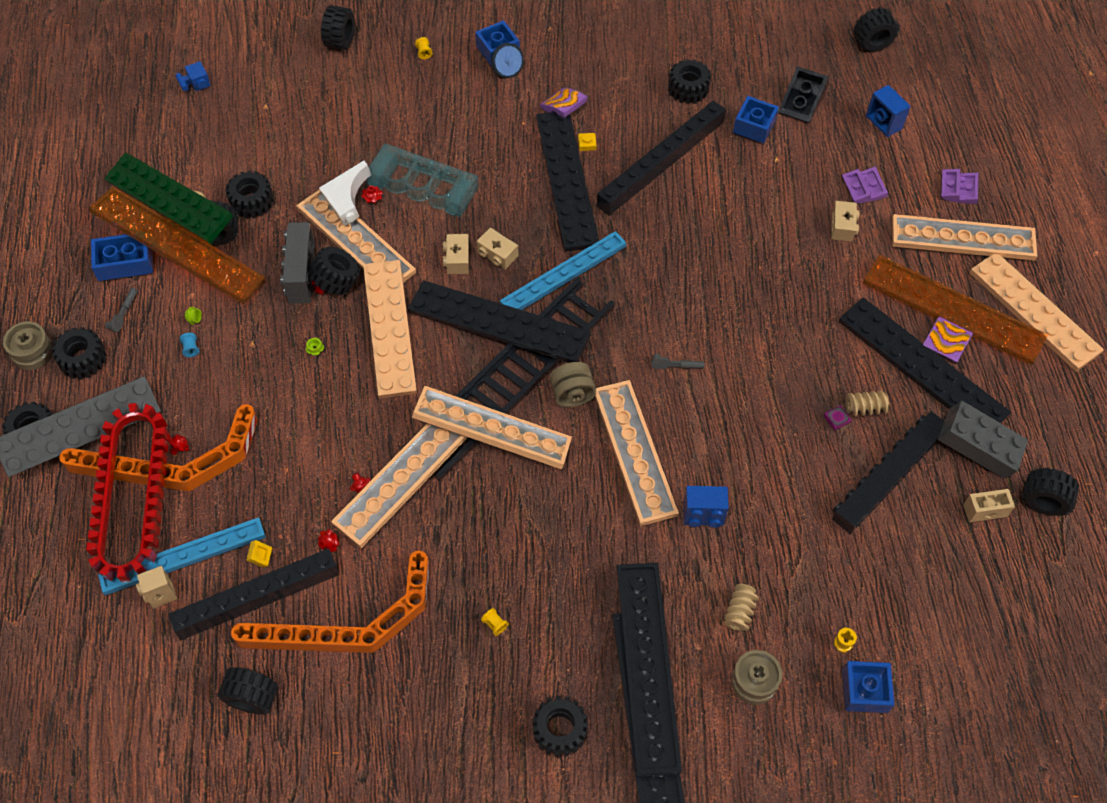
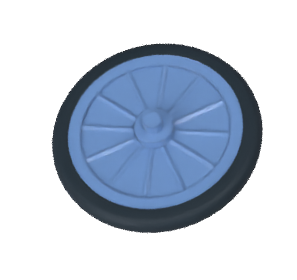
[491,43,524,78]

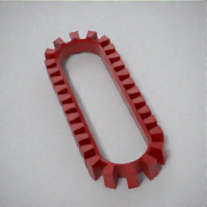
[86,403,170,583]

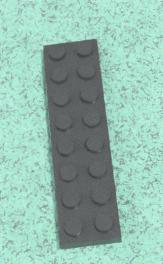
[0,376,161,477]

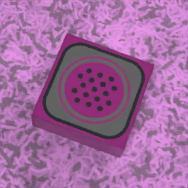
[824,405,851,431]

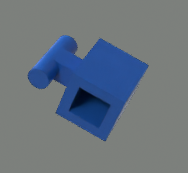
[175,61,211,91]

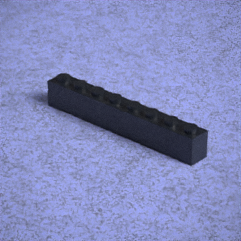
[832,411,944,535]
[168,548,339,641]

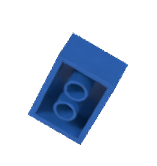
[91,231,153,281]

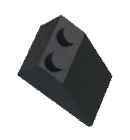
[778,66,829,123]

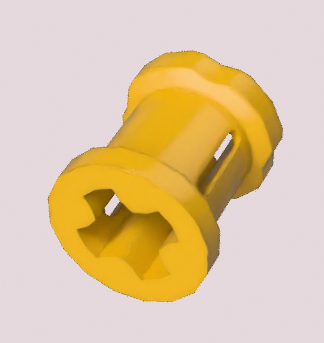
[415,37,432,60]
[481,608,509,636]
[834,628,857,653]

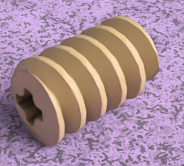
[846,390,889,417]
[724,584,759,631]

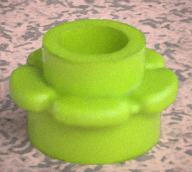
[185,307,202,325]
[305,338,324,356]

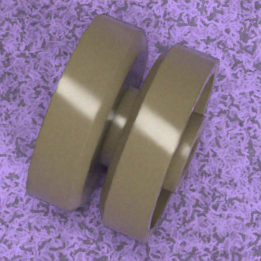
[3,321,53,370]
[550,362,596,407]
[731,650,782,705]

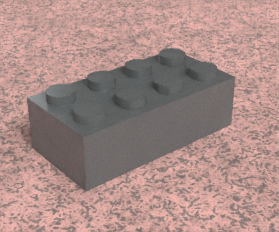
[280,222,315,304]
[938,400,1028,479]

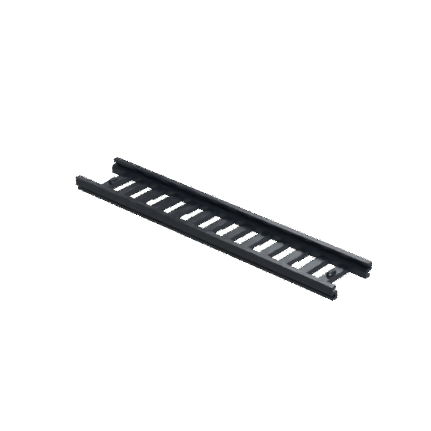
[402,277,615,481]

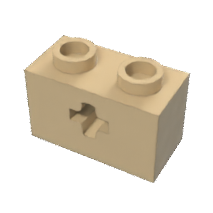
[831,201,859,242]
[477,228,518,269]
[443,234,469,274]
[963,489,1015,523]
[136,566,178,609]

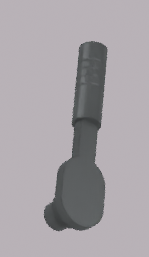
[105,288,138,332]
[651,354,704,369]

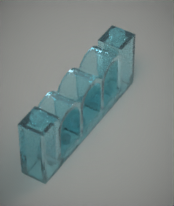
[367,143,478,217]

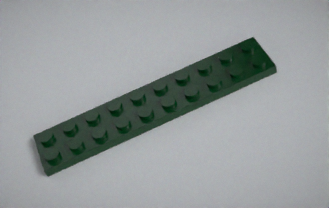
[104,152,233,244]

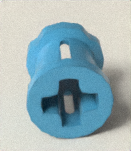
[180,332,200,358]

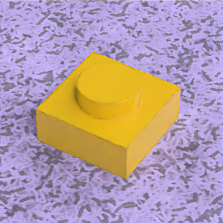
[578,133,597,151]
[246,540,272,568]

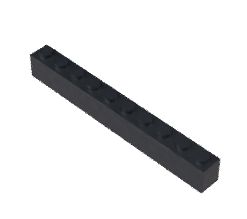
[597,100,726,216]

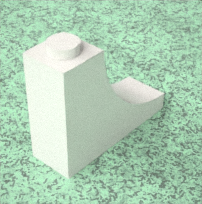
[319,161,371,226]

